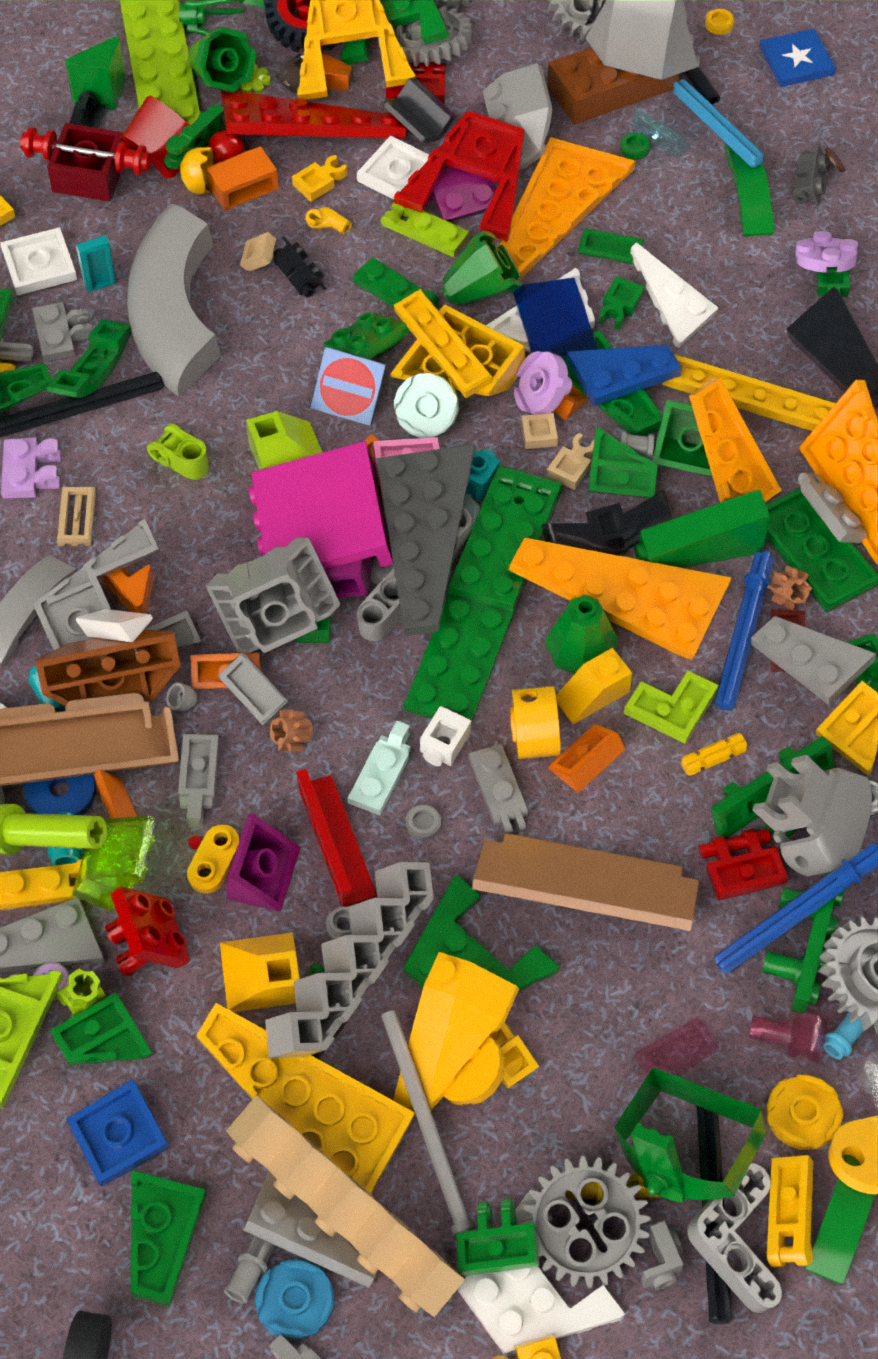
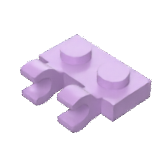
[1,437,61,498]

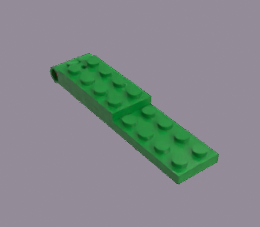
[404,465,563,725]

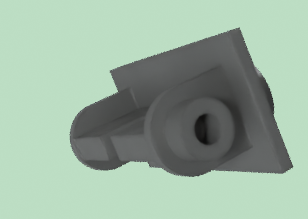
[793,142,830,206]

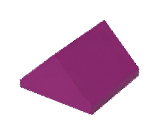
[226,814,301,912]

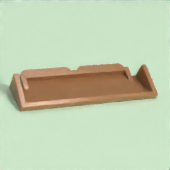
[0,693,179,786]
[472,833,699,931]

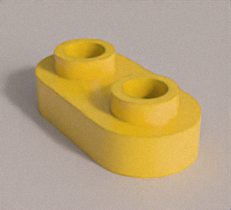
[187,825,240,894]

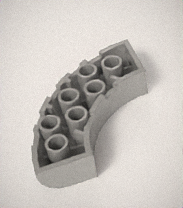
[127,204,221,397]

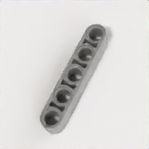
[357,508,472,641]

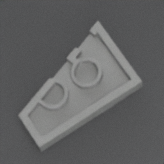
[0,897,105,972]

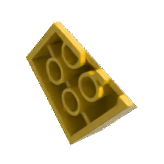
[390,304,525,396]

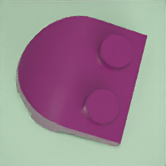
[430,165,496,222]

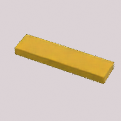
[394,289,493,398]

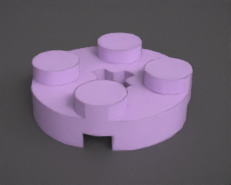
[795,231,858,272]
[514,351,572,415]

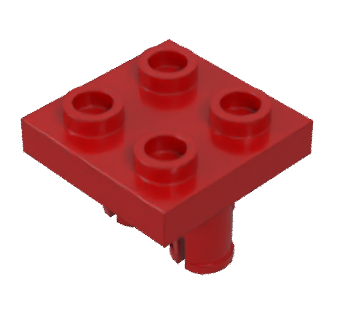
[105,887,190,977]

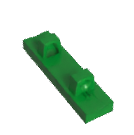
[711,736,834,839]

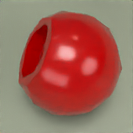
[208,130,245,164]

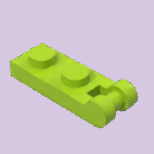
[380,202,470,257]

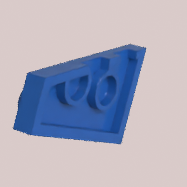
[567,345,682,406]

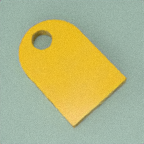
[828,1115,878,1194]

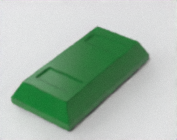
[578,228,644,265]

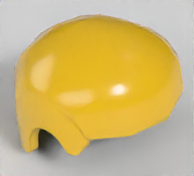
[180,147,213,195]

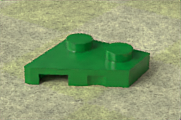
[589,428,658,498]
[50,992,152,1066]

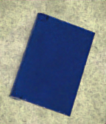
[513,278,598,357]

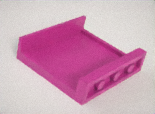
[248,441,393,570]

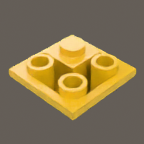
[220,932,299,1012]

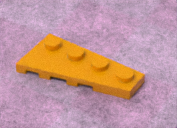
[689,377,782,503]

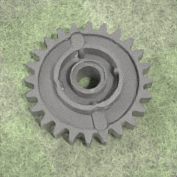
[819,917,878,1034]

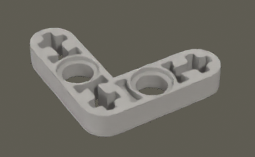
[687,1163,782,1313]

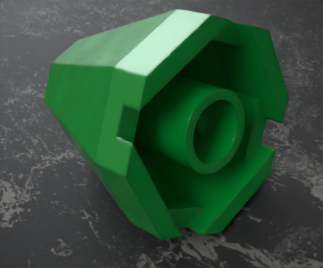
[187,27,256,92]
[442,230,522,306]
[545,595,619,674]

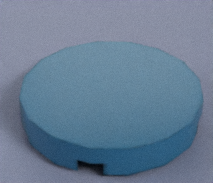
[255,1259,334,1340]

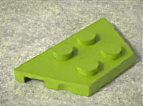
[0,970,64,1109]

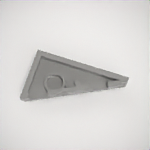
[243,1171,377,1288]

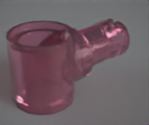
[749,1013,827,1062]

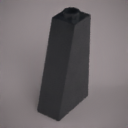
[786,287,878,410]

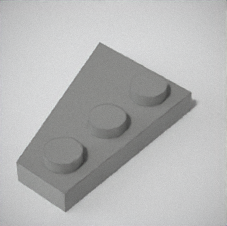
[751,616,876,705]

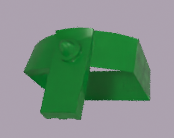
[615,1067,766,1203]

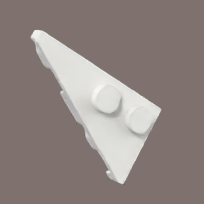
[630,243,719,348]

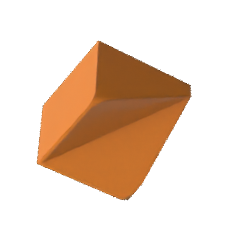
[322,54,353,91]

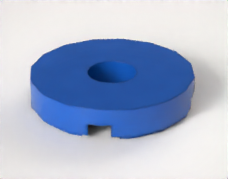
[24,775,96,815]

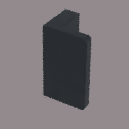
[383,78,456,143]

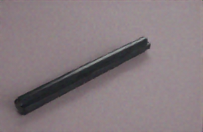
[0,372,163,437]
[696,1105,732,1324]

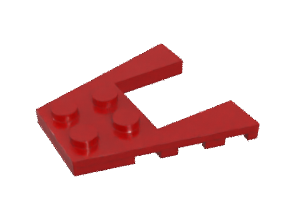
[394,111,524,242]

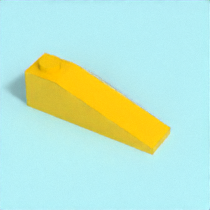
[393,952,519,1112]

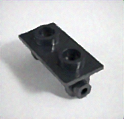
[69,91,105,128]
[273,236,327,298]

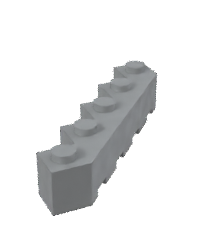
[265,862,434,1058]

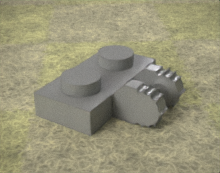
[32,302,95,362]

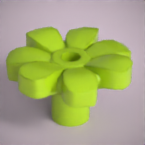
[238,63,271,94]

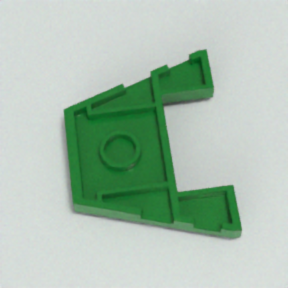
[340,0,450,65]
[404,875,559,992]

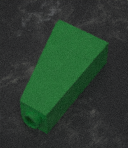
[634,490,770,568]

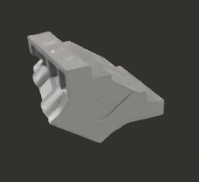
[206,537,341,654]

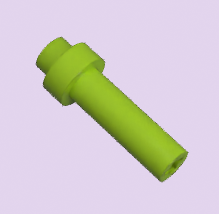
[0,804,107,855]

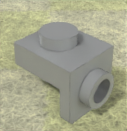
[641,1221,683,1290]

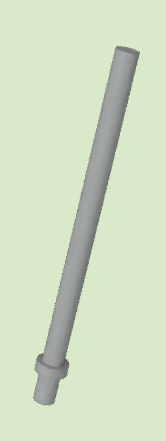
[381,1010,476,1236]

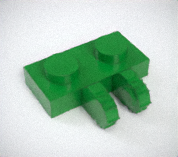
[456,1198,539,1276]

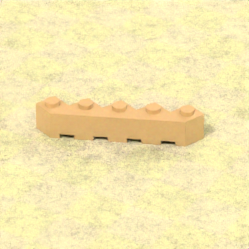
[226,1095,465,1317]

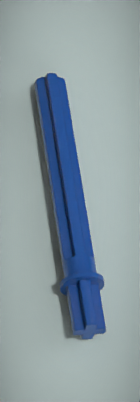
[714,550,774,710]
[714,842,878,974]

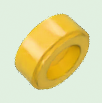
[705,9,734,35]

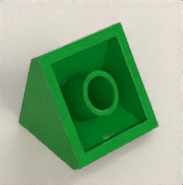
[65,36,126,110]

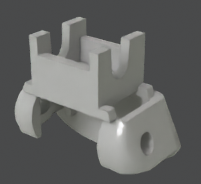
[753,755,872,876]

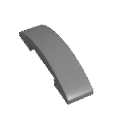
[0,555,77,669]

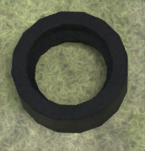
[63,1310,112,1359]

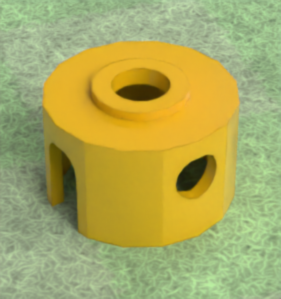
[510,686,561,759]

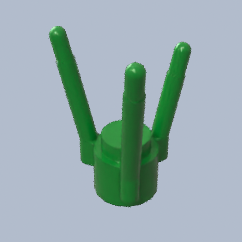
[179,0,245,36]

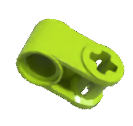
[147,423,210,480]

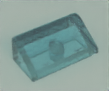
[632,107,691,158]

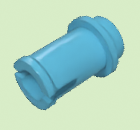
[823,1012,864,1059]

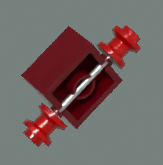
[20,123,151,202]

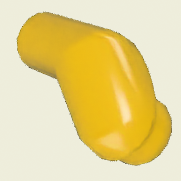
[305,207,352,235]

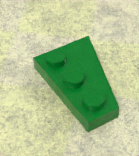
[131,1170,207,1307]

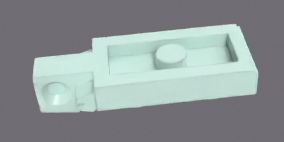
[348,721,411,815]

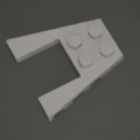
[33,519,201,650]

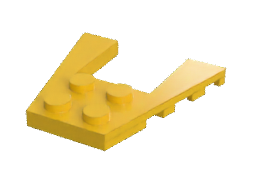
[297,0,415,100]

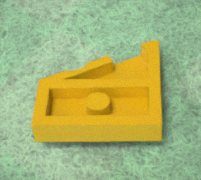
[816,681,878,776]

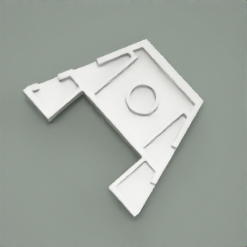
[458,1193,625,1356]

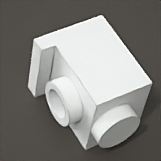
[420,706,471,766]

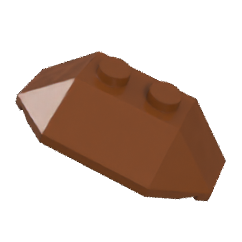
[35,630,181,707]

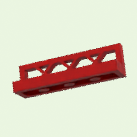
[296,769,377,907]

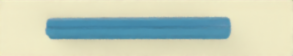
[673,79,764,168]

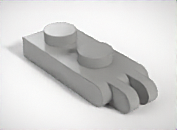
[798,473,868,544]
[468,744,528,834]

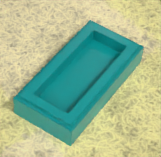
[76,235,116,293]

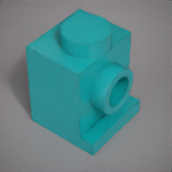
[466,449,500,502]

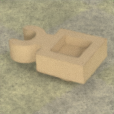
[546,433,594,490]

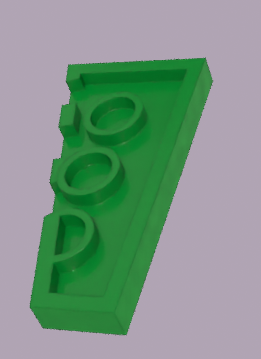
[550,330,663,436]

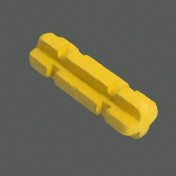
[681,733,747,776]

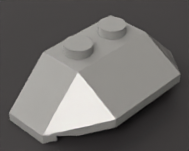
[483,63,553,170]

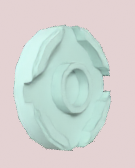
[394,373,459,438]

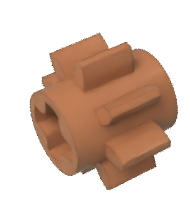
[767,565,812,610]
[270,710,313,752]

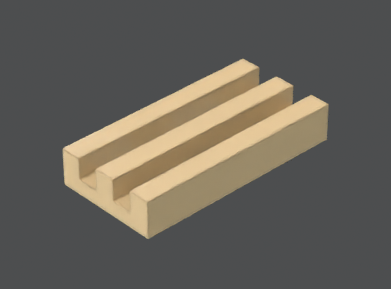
[57,487,96,546]

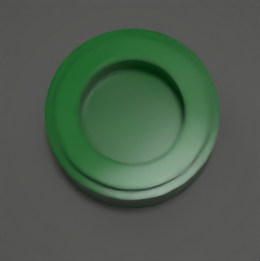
[620,133,650,160]

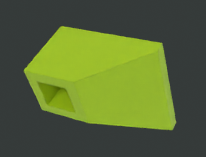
[246,411,323,470]

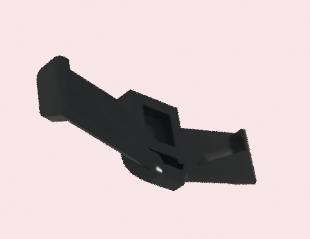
[542,490,672,555]

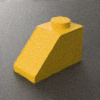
[556,648,632,724]

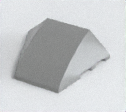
[585,0,700,80]

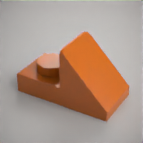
[100,564,154,614]

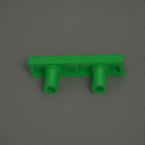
[762,872,844,1015]

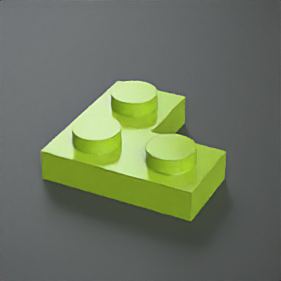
[624,671,719,744]

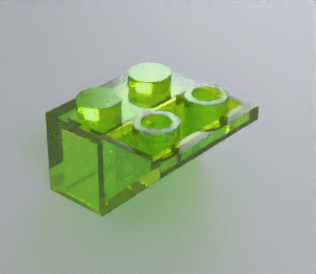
[72,816,156,912]

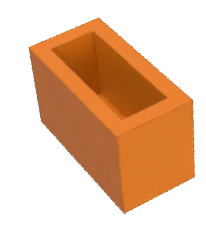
[206,146,279,211]

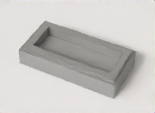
[218,652,290,726]

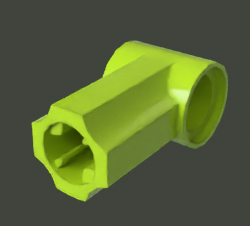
[56,969,106,1017]

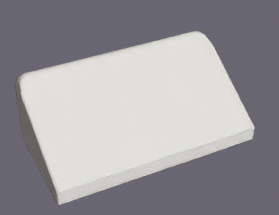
[76,609,152,642]

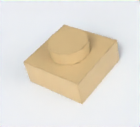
[240,232,276,271]
[521,413,558,449]

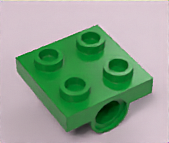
[323,312,409,360]

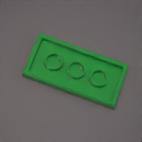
[766,487,878,613]

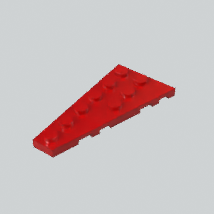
[221,90,406,139]

